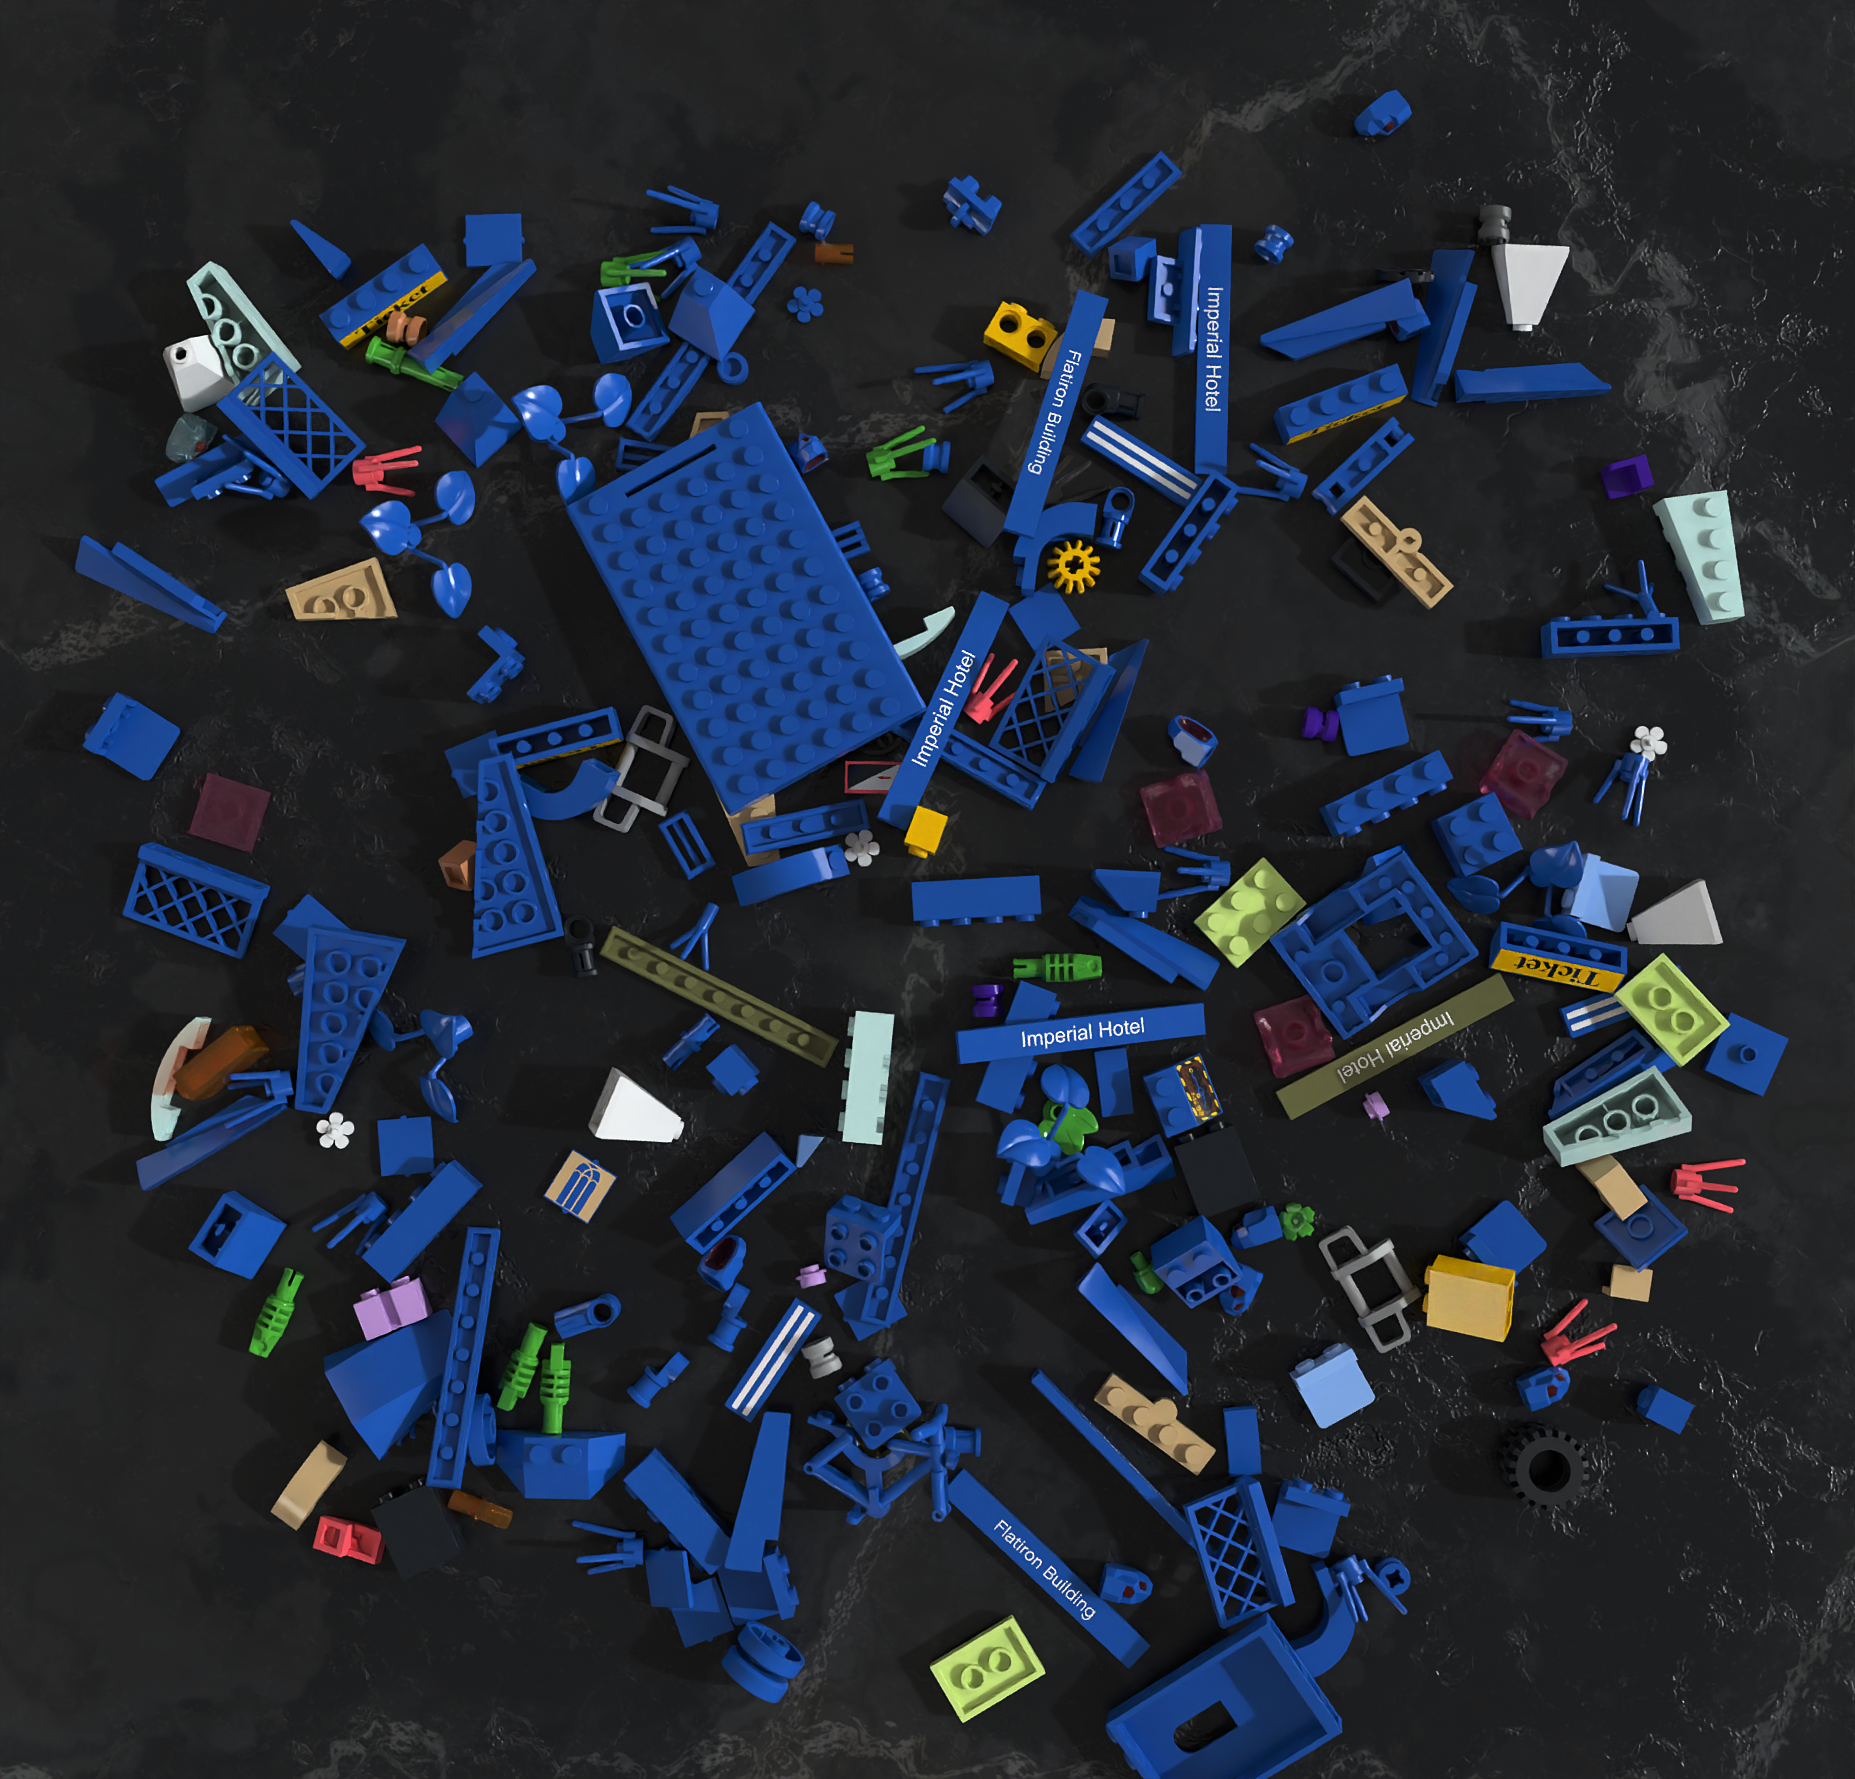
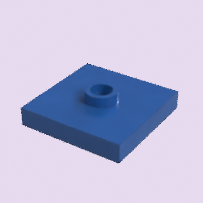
[1702,1012,1789,1097]
[1594,1184,1688,1273]

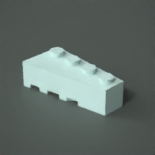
[186,261,302,406]
[1652,490,1745,625]
[838,1011,894,1145]
[1543,1066,1692,1167]

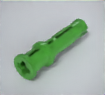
[365,336,464,393]

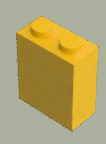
[1423,1255,1515,1342]

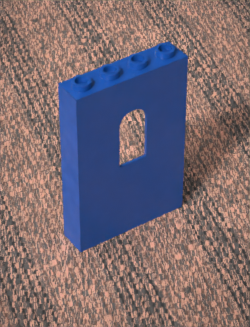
[1105,1612,1342,1779]

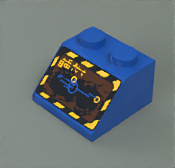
[1140,1053,1223,1138]

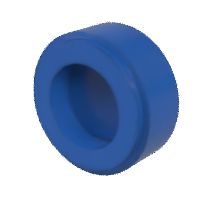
[716,352,749,386]

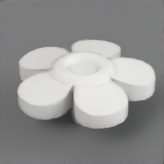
[1630,726,1667,762]
[845,830,880,866]
[316,1112,354,1149]

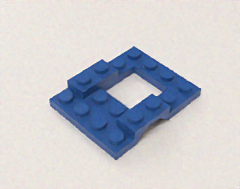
[1269,849,1479,1040]

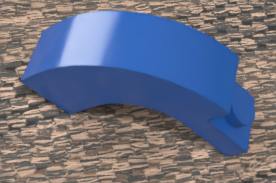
[1013,502,1098,598]
[518,758,621,820]
[732,844,850,907]
[1288,1560,1355,1678]

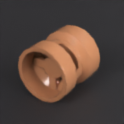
[386,310,427,348]

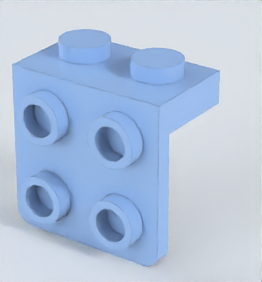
[1561,853,1639,932]
[1289,1342,1375,1428]

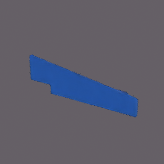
[1411,250,1478,408]
[407,258,537,375]
[1259,278,1417,361]
[1454,363,1611,403]
[75,535,228,634]
[1069,638,1149,785]
[1068,895,1221,991]
[1548,1028,1677,1122]
[136,1094,290,1192]
[1024,1134,1176,1225]
[1075,1262,1188,1396]
[724,1411,791,1573]

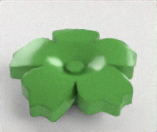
[1278,1202,1315,1241]

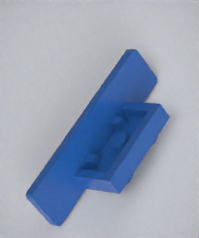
[1147,226,1203,358]
[155,422,272,507]

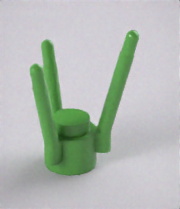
[601,250,668,302]
[866,426,936,481]

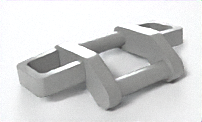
[593,705,691,833]
[1319,1226,1421,1353]

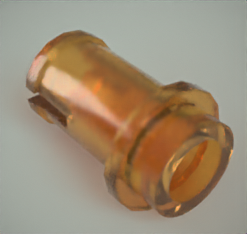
[815,240,853,266]

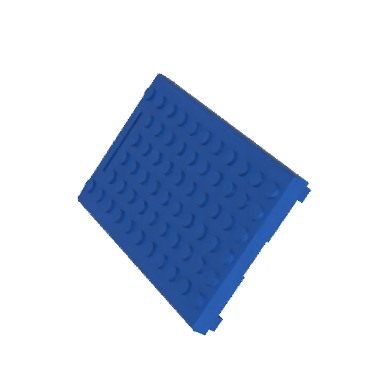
[565,402,928,817]

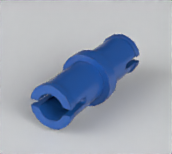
[661,1012,720,1071]

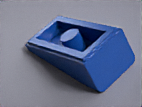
[290,219,352,281]

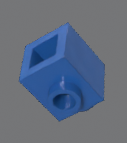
[1636,1383,1694,1434]

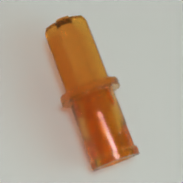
[448,1489,513,1529]

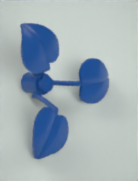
[510,373,632,507]
[358,470,475,619]
[1446,840,1587,939]
[368,1008,473,1123]
[996,1063,1125,1196]

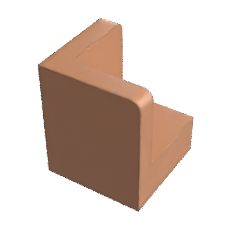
[438,840,477,891]

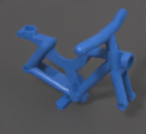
[803,1403,960,1525]

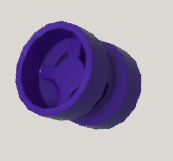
[1301,706,1339,742]
[972,984,1004,1017]

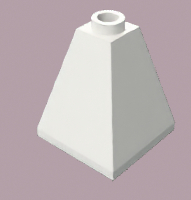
[1491,244,1569,331]
[163,334,236,414]
[1626,878,1723,944]
[588,1067,684,1142]

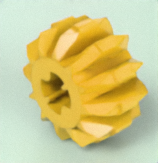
[1047,540,1100,594]

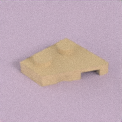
[1043,648,1108,712]

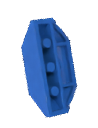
[496,1429,626,1500]

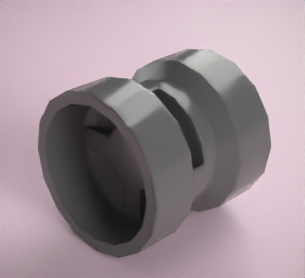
[1477,205,1512,246]

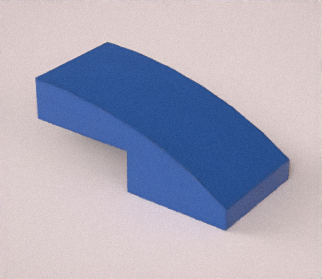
[1093,1045,1134,1117]
[1223,1405,1262,1477]

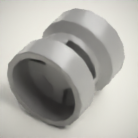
[801,1336,842,1379]

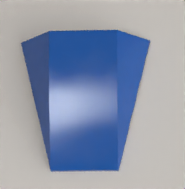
[323,1308,452,1461]

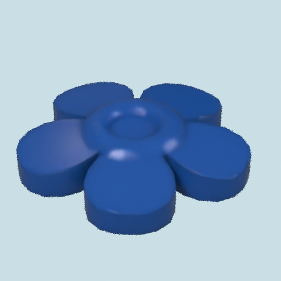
[787,286,823,323]

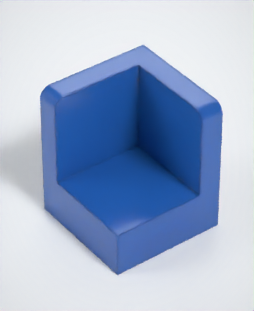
[1108,236,1157,282]

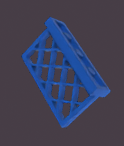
[216,351,367,500]
[988,634,1117,783]
[122,842,271,959]
[1183,1475,1295,1629]

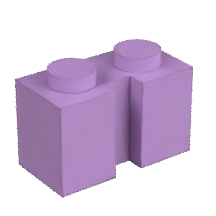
[353,1276,433,1341]

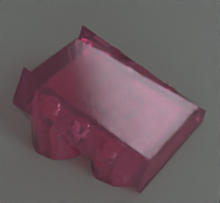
[1478,729,1568,819]
[1140,769,1222,848]
[1253,994,1336,1078]

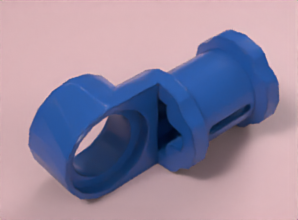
[1094,487,1135,551]
[707,1282,750,1352]
[626,1352,690,1409]
[918,1421,981,1457]

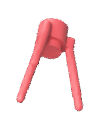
[352,446,422,497]
[962,653,1018,725]
[1671,1159,1746,1213]
[1540,1299,1617,1367]

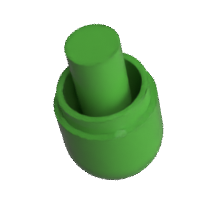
[1130,1251,1164,1294]

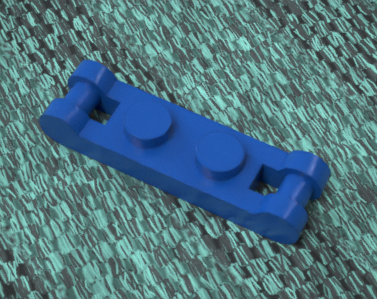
[1311,417,1415,517]

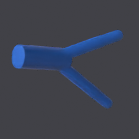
[1604,560,1660,620]
[669,902,719,971]

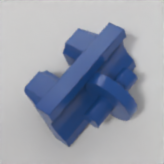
[942,175,1002,236]

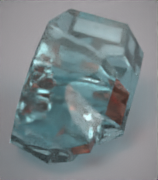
[166,412,218,464]

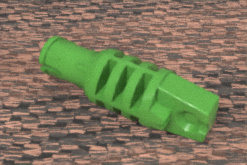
[1013,953,1102,982]
[249,1268,304,1358]
[497,1322,548,1411]
[539,1342,571,1434]

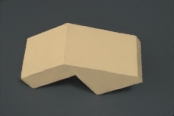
[1575,1154,1648,1221]

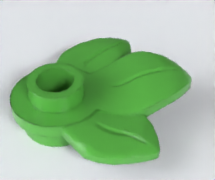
[1037,1099,1099,1156]

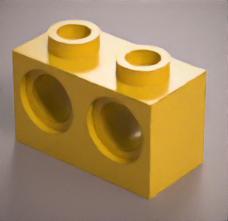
[983,301,1058,373]
[904,806,948,859]

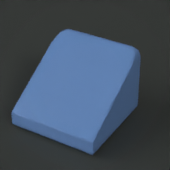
[796,1133,825,1167]

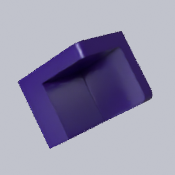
[1600,454,1654,500]

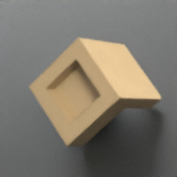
[1602,1264,1653,1302]

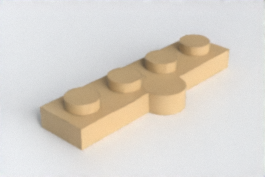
[1340,495,1454,610]
[1093,1372,1216,1476]

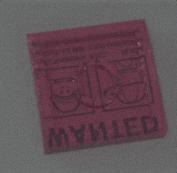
[189,773,271,853]

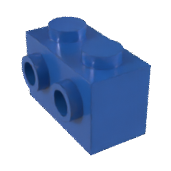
[706,1044,760,1096]

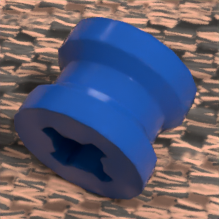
[799,201,836,242]
[1254,224,1294,264]
[923,441,950,474]
[856,567,891,603]
[1374,1557,1411,1595]

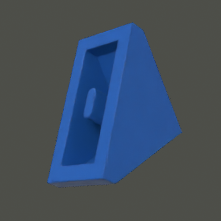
[1071,1199,1129,1259]

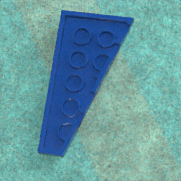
[472,751,564,959]
[295,924,406,1114]

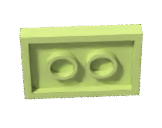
[1193,857,1307,968]
[1613,953,1731,1068]
[930,1615,1045,1723]

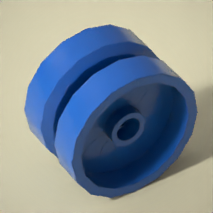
[464,1393,497,1467]
[721,1621,805,1703]

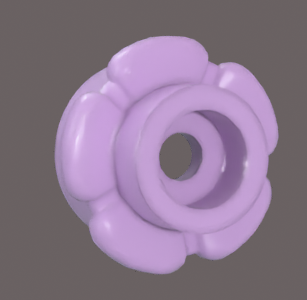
[1362,1091,1390,1121]
[796,1264,827,1289]

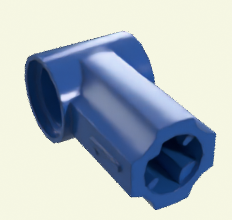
[554,1293,621,1339]

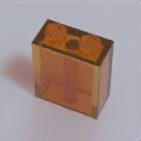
[172,1025,270,1101]

